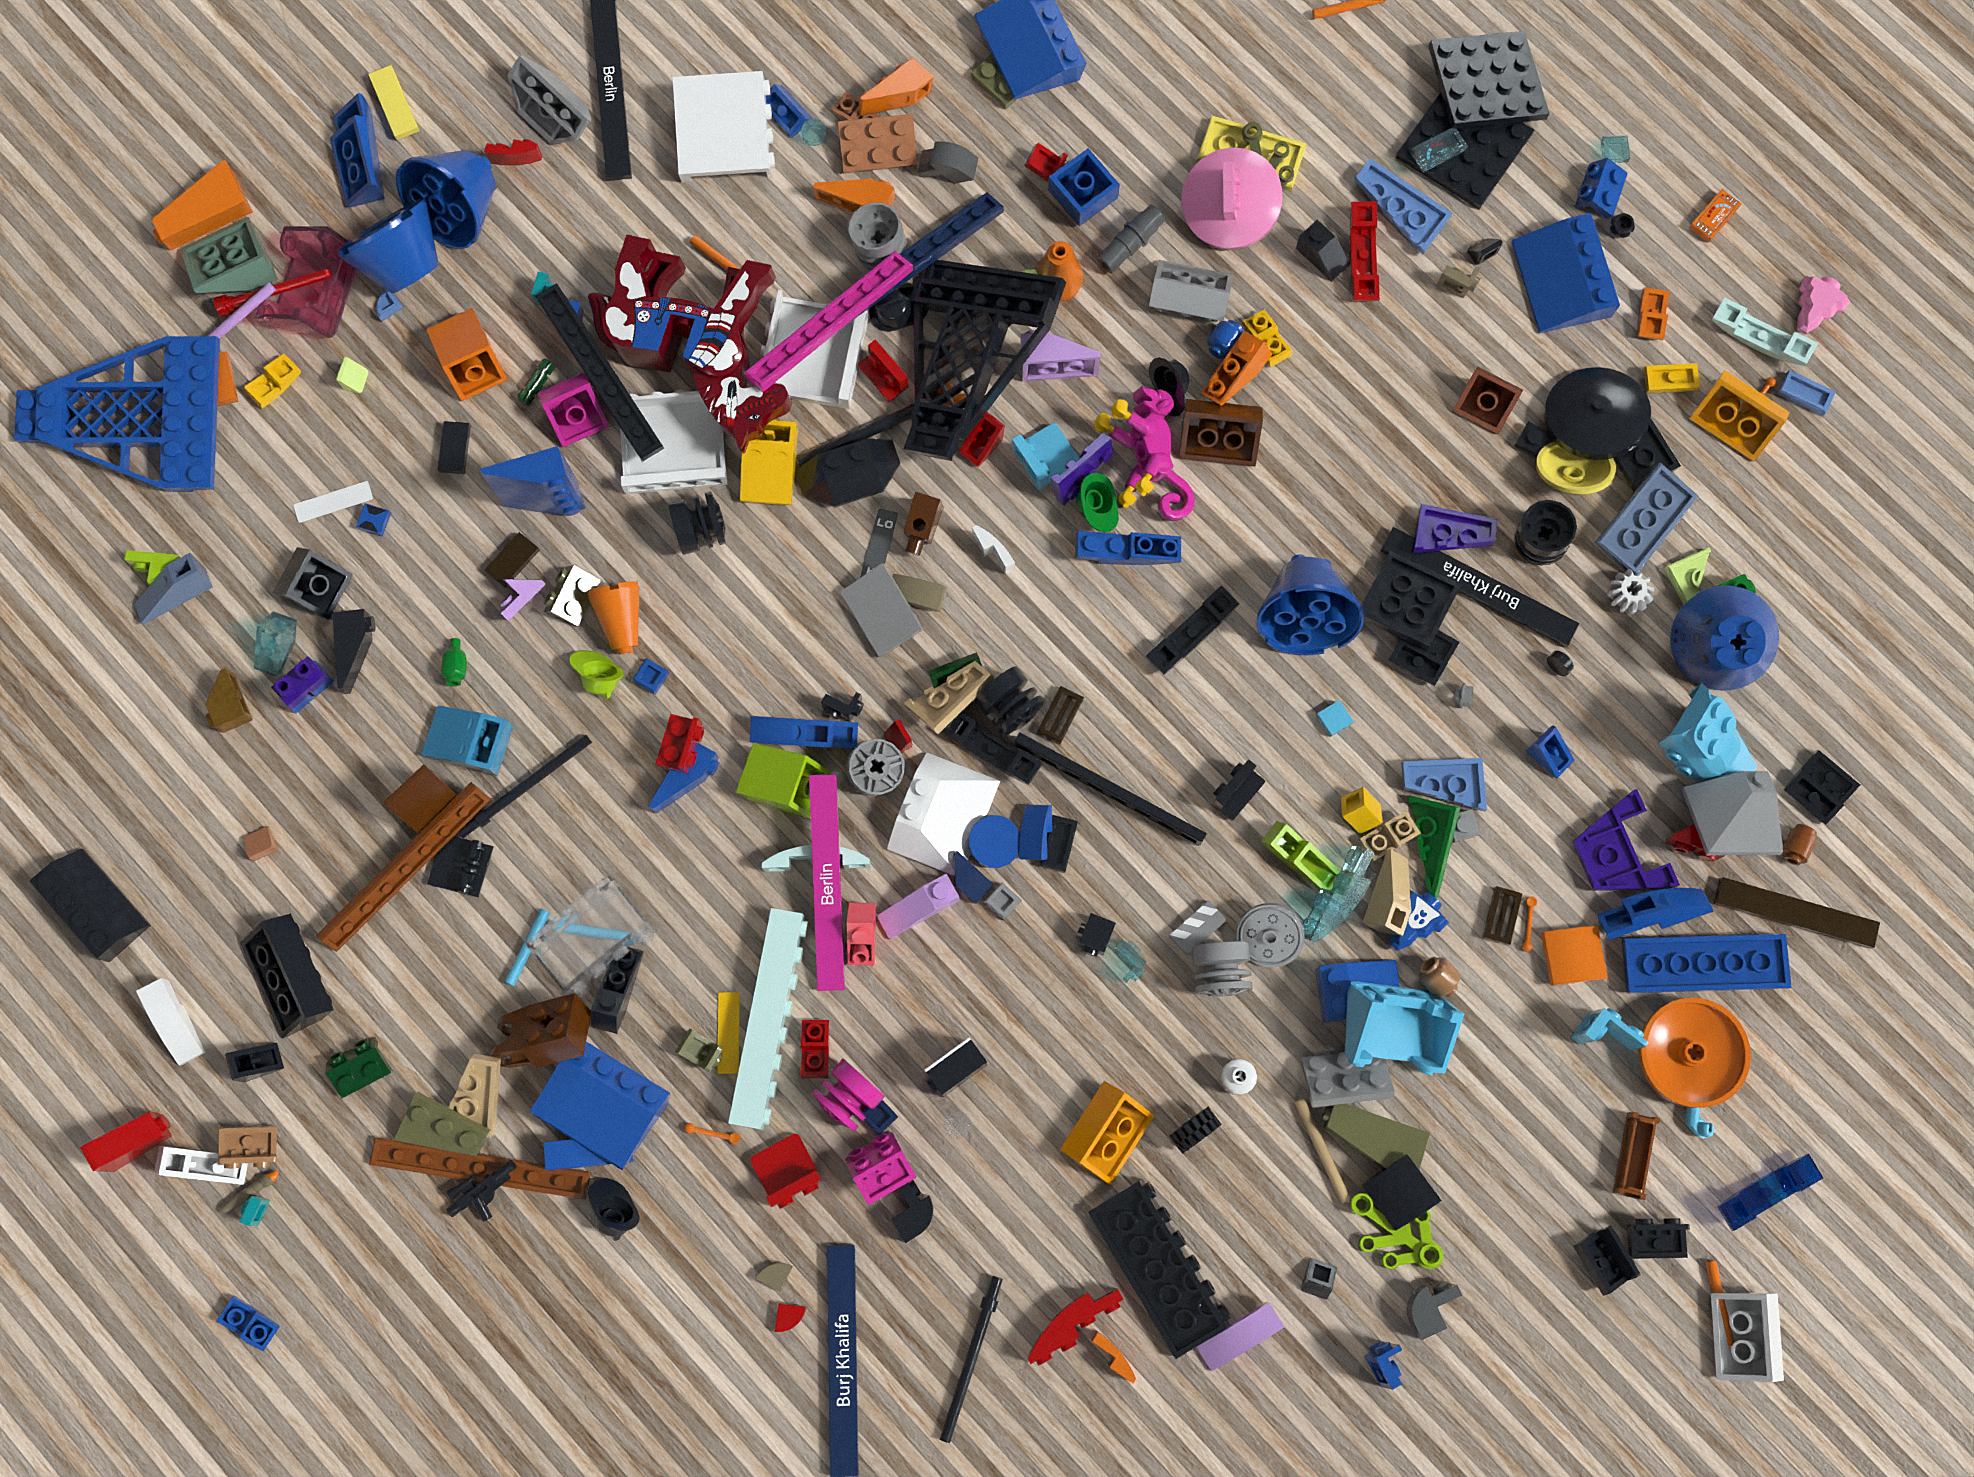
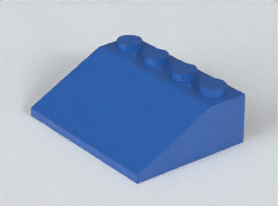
[974,0,1087,100]
[1511,213,1620,334]
[480,446,585,516]
[530,1041,670,1170]

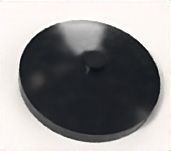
[1544,367,1651,460]

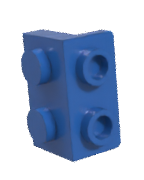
[1575,157,1628,218]

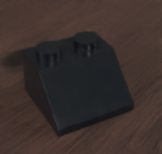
[272,547,353,620]

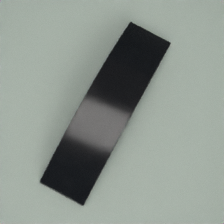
[1146,585,1240,675]
[942,712,1043,786]

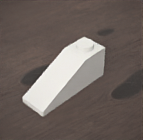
[154,1146,248,1185]

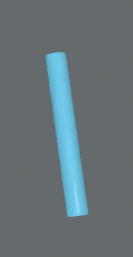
[505,909,550,986]

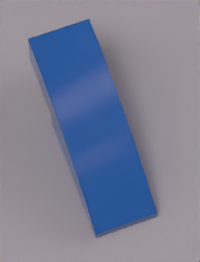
[544,1140,633,1171]

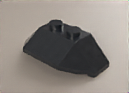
[795,439,900,508]

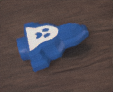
[1389,890,1449,951]

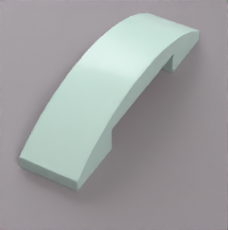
[1712,298,1818,366]
[762,845,871,872]

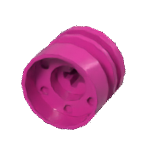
[812,1058,885,1131]

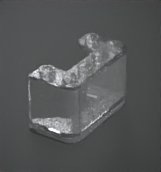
[525,876,657,998]

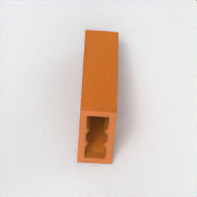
[152,160,253,251]

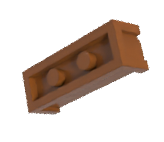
[1613,1112,1660,1200]

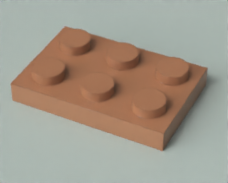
[838,114,918,173]

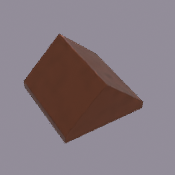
[1453,366,1523,434]

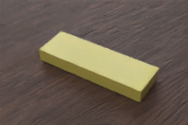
[369,65,420,140]

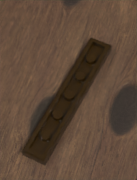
[1714,877,1880,949]

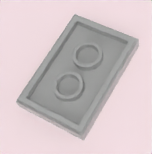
[840,563,924,658]

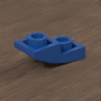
[1019,805,1052,860]
[216,1295,280,1351]

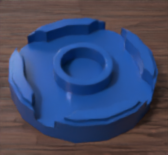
[968,815,1020,868]

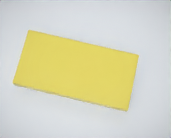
[1196,115,1307,191]

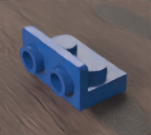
[1364,1341,1402,1390]

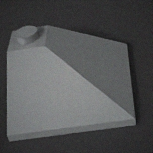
[1682,771,1783,855]

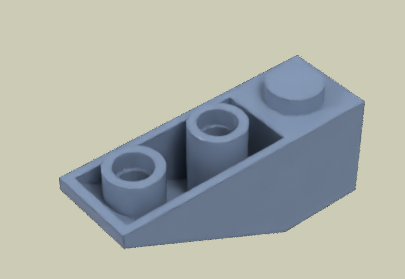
[135,553,213,625]

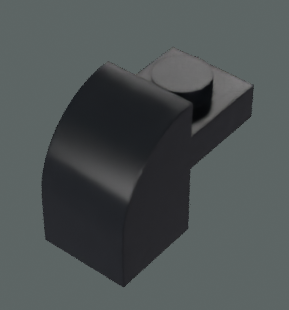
[891,1180,934,1243]

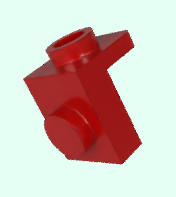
[1024,143,1068,182]

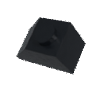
[1296,219,1350,282]

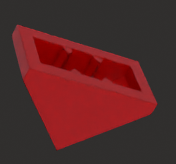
[959,412,1005,467]

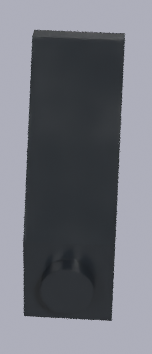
[332,609,376,694]

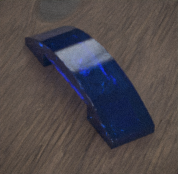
[1717,1154,1823,1231]

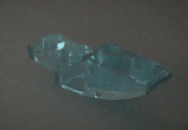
[1302,845,1374,942]

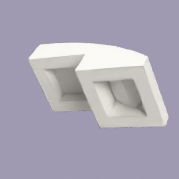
[972,525,1015,574]

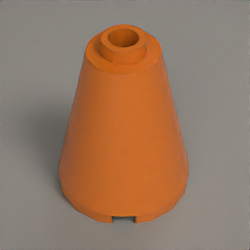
[1035,241,1084,301]
[587,581,639,655]

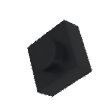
[1514,421,1550,458]

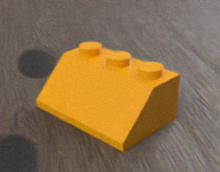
[1689,369,1790,461]
[1060,1081,1155,1185]

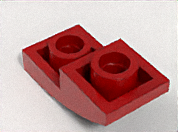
[484,139,542,166]
[801,1020,829,1079]

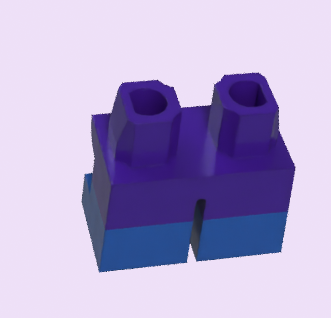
[271,656,334,714]

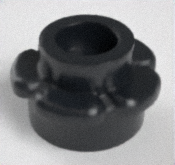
[1610,213,1635,238]

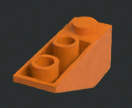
[858,58,934,115]
[1200,330,1272,406]

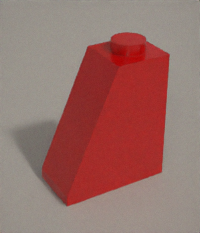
[80,1112,172,1172]

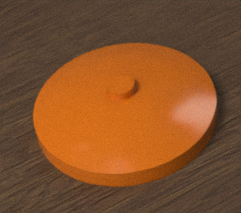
[1638,998,1751,1108]

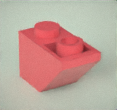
[847,903,876,966]

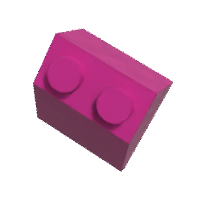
[538,373,610,447]

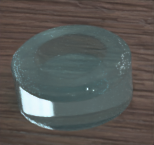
[801,119,827,146]

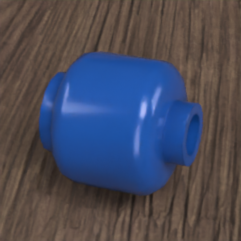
[1207,320,1244,359]

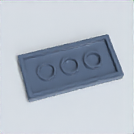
[1594,463,1699,575]

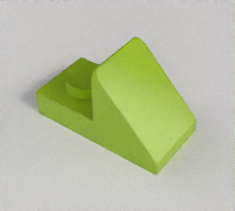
[125,550,181,585]

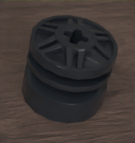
[668,491,726,555]
[1514,500,1577,566]
[975,666,1045,736]

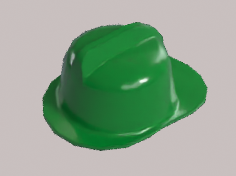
[1076,473,1119,533]

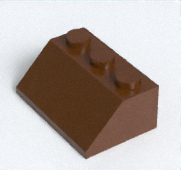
[1179,399,1263,467]

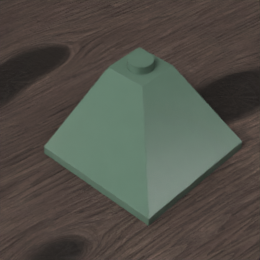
[180,217,278,293]

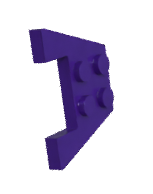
[1572,789,1680,891]

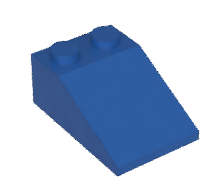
[1315,960,1400,1023]

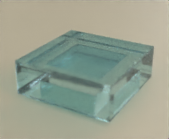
[1601,135,1630,163]

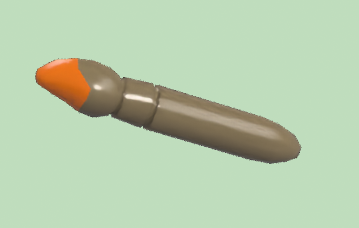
[220,1171,279,1214]

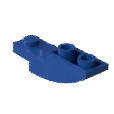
[1075,531,1181,565]
[749,716,858,749]
[1597,888,1713,940]

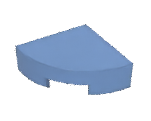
[376,289,403,322]

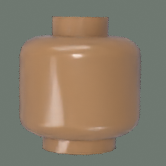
[1419,957,1460,997]

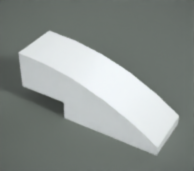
[136,978,205,1066]

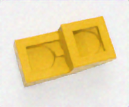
[244,354,301,409]

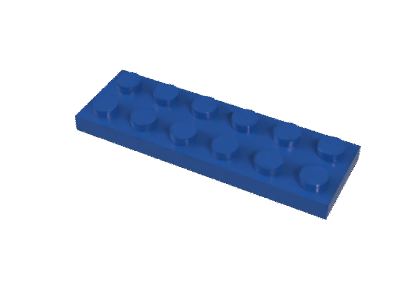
[1622,934,1792,994]

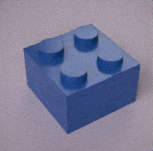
[1048,148,1120,227]

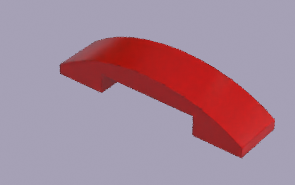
[1350,201,1380,301]

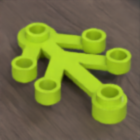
[1350,1193,1443,1269]

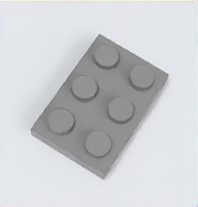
[1301,1052,1395,1108]

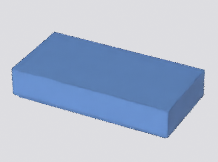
[1776,370,1836,416]

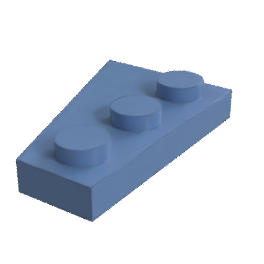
[1401,758,1487,812]

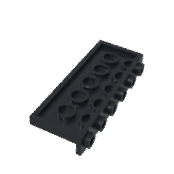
[1088,1179,1231,1359]

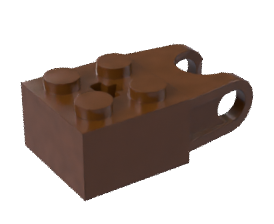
[490,993,591,1068]

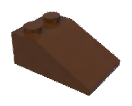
[383,764,458,834]

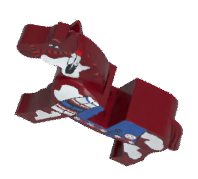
[588,234,792,454]

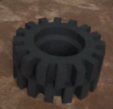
[1169,1106,1222,1154]

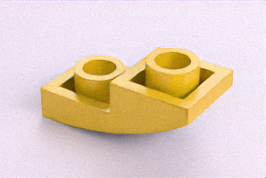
[1243,309,1292,368]

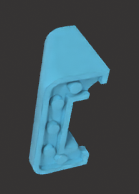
[1345,981,1464,1075]

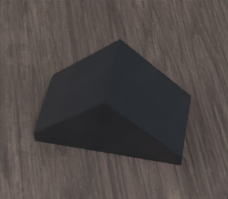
[225,1043,284,1082]

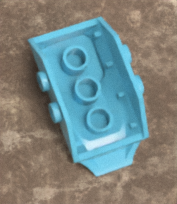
[1658,683,1757,783]

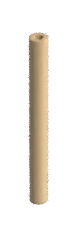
[1294,1098,1351,1204]

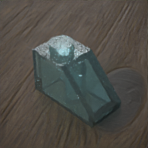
[254,611,297,677]

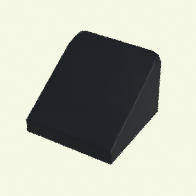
[1467,238,1503,265]
[1301,1258,1337,1299]

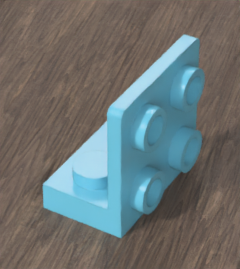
[1012,423,1080,491]
[1570,1008,1649,1050]

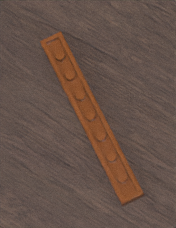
[316,782,491,952]
[369,1137,591,1200]

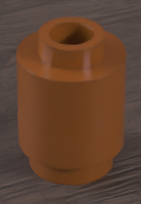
[1782,824,1817,866]

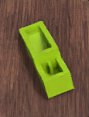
[1261,821,1344,895]

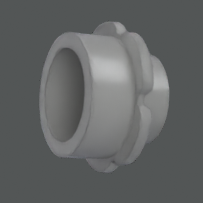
[1455,683,1474,709]

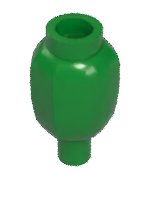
[441,638,467,687]

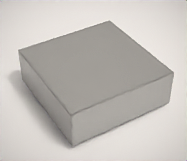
[984,882,1022,920]

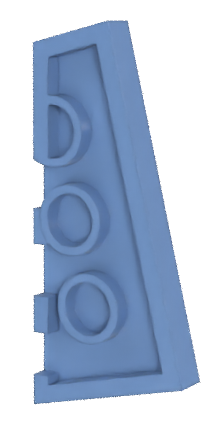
[1354,159,1453,255]

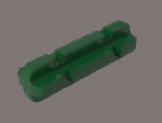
[517,358,555,405]

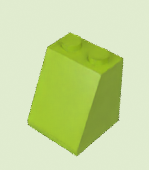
[736,743,830,820]

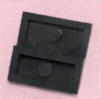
[1389,630,1460,686]
[1783,750,1861,825]
[1362,1154,1442,1231]

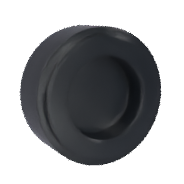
[1547,651,1574,676]

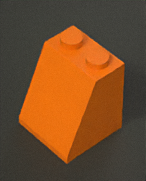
[426,308,508,401]

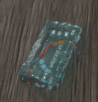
[1410,128,1468,172]

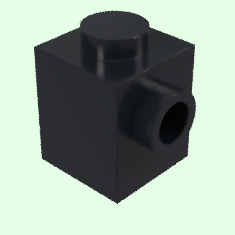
[1076,913,1116,957]

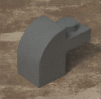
[917,141,979,184]
[1407,1281,1462,1340]

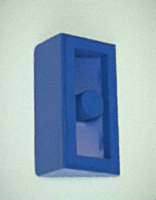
[766,84,814,137]

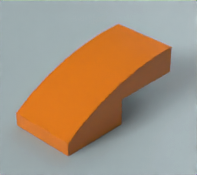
[1637,287,1670,341]
[1091,1331,1136,1383]

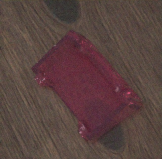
[254,226,356,338]

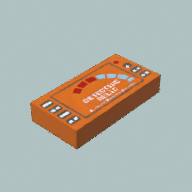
[1689,189,1742,242]

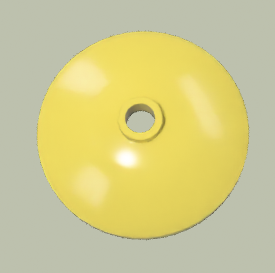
[1536,441,1616,495]

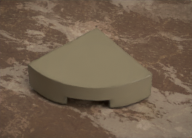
[756,1263,793,1292]

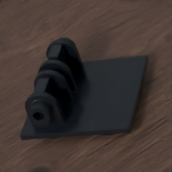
[427,836,494,898]

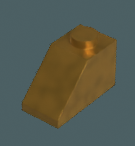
[205,668,253,733]

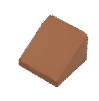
[243,826,279,861]

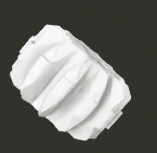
[1607,569,1654,614]

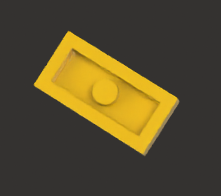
[1643,363,1700,393]

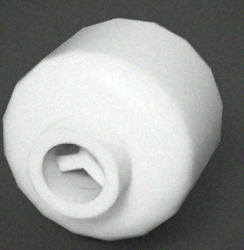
[1220,1059,1257,1096]

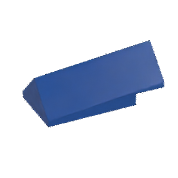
[330,93,385,208]

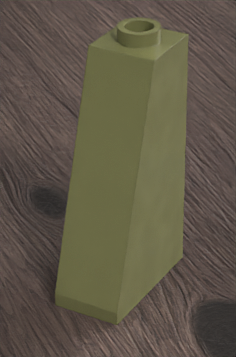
[1321,1104,1430,1170]

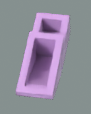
[1196,1302,1284,1371]

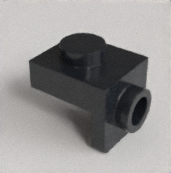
[821,692,864,722]

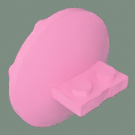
[1181,148,1283,250]

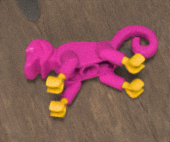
[1094,386,1195,521]

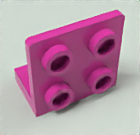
[845,1132,917,1205]

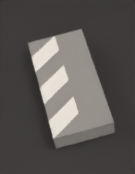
[1169,900,1227,956]

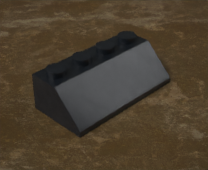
[29,849,151,962]
[240,913,334,1039]

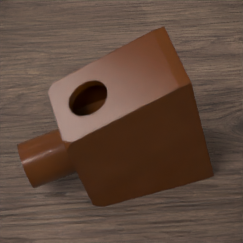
[904,492,944,556]

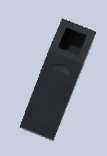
[590,944,644,1034]

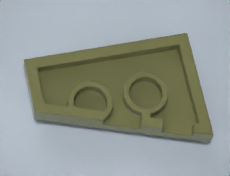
[394,1092,490,1156]

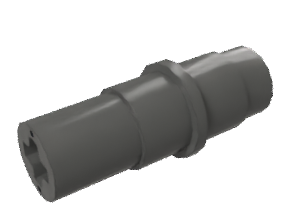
[1096,204,1165,273]

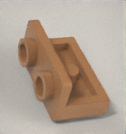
[218,1126,277,1169]

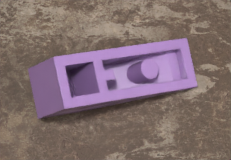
[877,874,960,940]

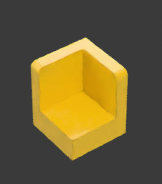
[1341,787,1383,834]

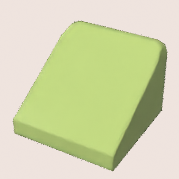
[336,357,368,393]

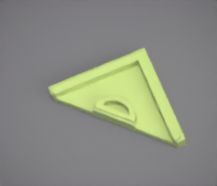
[1664,547,1711,605]

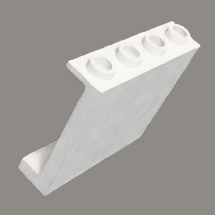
[673,71,775,183]
[760,290,869,409]
[620,389,728,494]

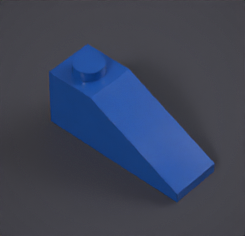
[648,742,720,813]

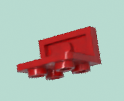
[751,1134,823,1209]

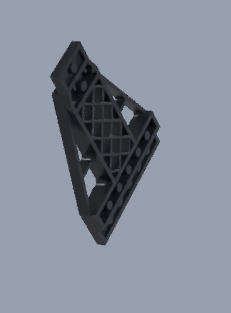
[903,260,1066,461]

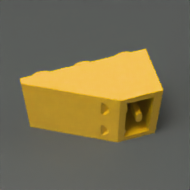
[740,420,799,505]

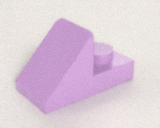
[499,579,545,621]

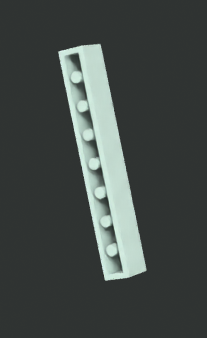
[728,908,808,1130]

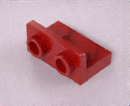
[858,339,909,402]
[655,714,705,774]

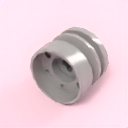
[848,203,907,270]
[845,739,905,796]
[1192,941,1253,997]

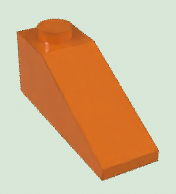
[813,178,895,213]

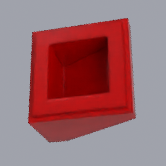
[884,720,913,753]

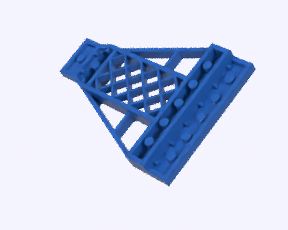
[14,336,220,492]

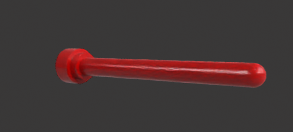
[214,269,331,317]

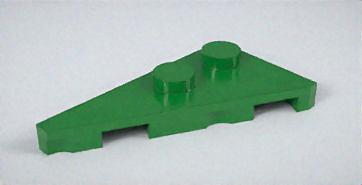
[1408,795,1460,898]

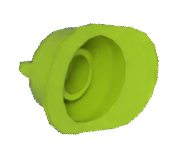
[569,650,624,699]

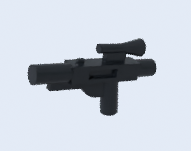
[446,1160,517,1222]

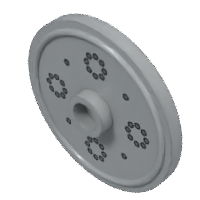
[1237,903,1305,968]

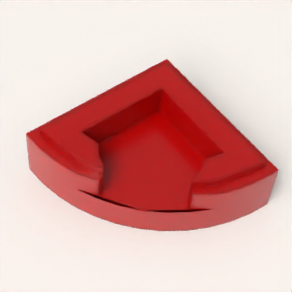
[775,1303,807,1332]

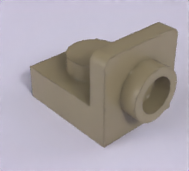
[1437,265,1481,298]

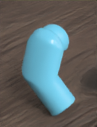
[1685,1107,1714,1138]

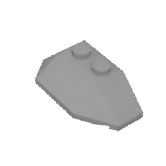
[507,55,591,144]

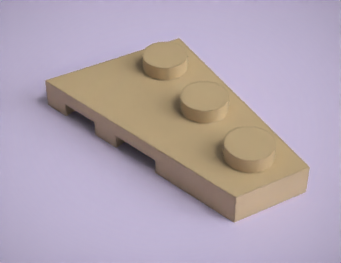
[904,661,994,734]
[448,1054,501,1138]

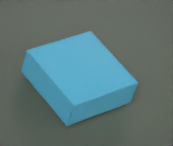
[1316,700,1354,737]

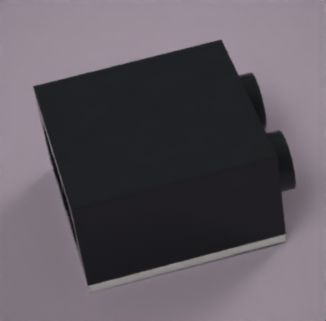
[925,1037,987,1097]

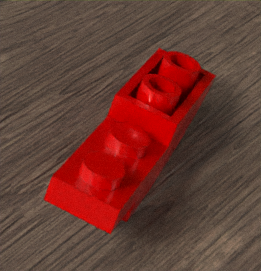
[1028,1288,1124,1366]

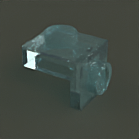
[1114,939,1146,983]

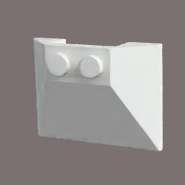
[887,753,1000,876]

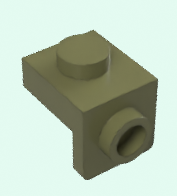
[675,1028,723,1072]

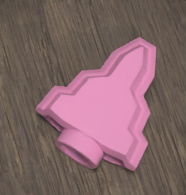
[1797,276,1850,334]

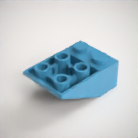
[421,705,513,776]

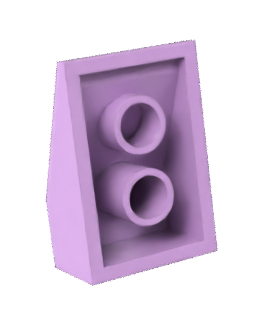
[1020,330,1101,382]

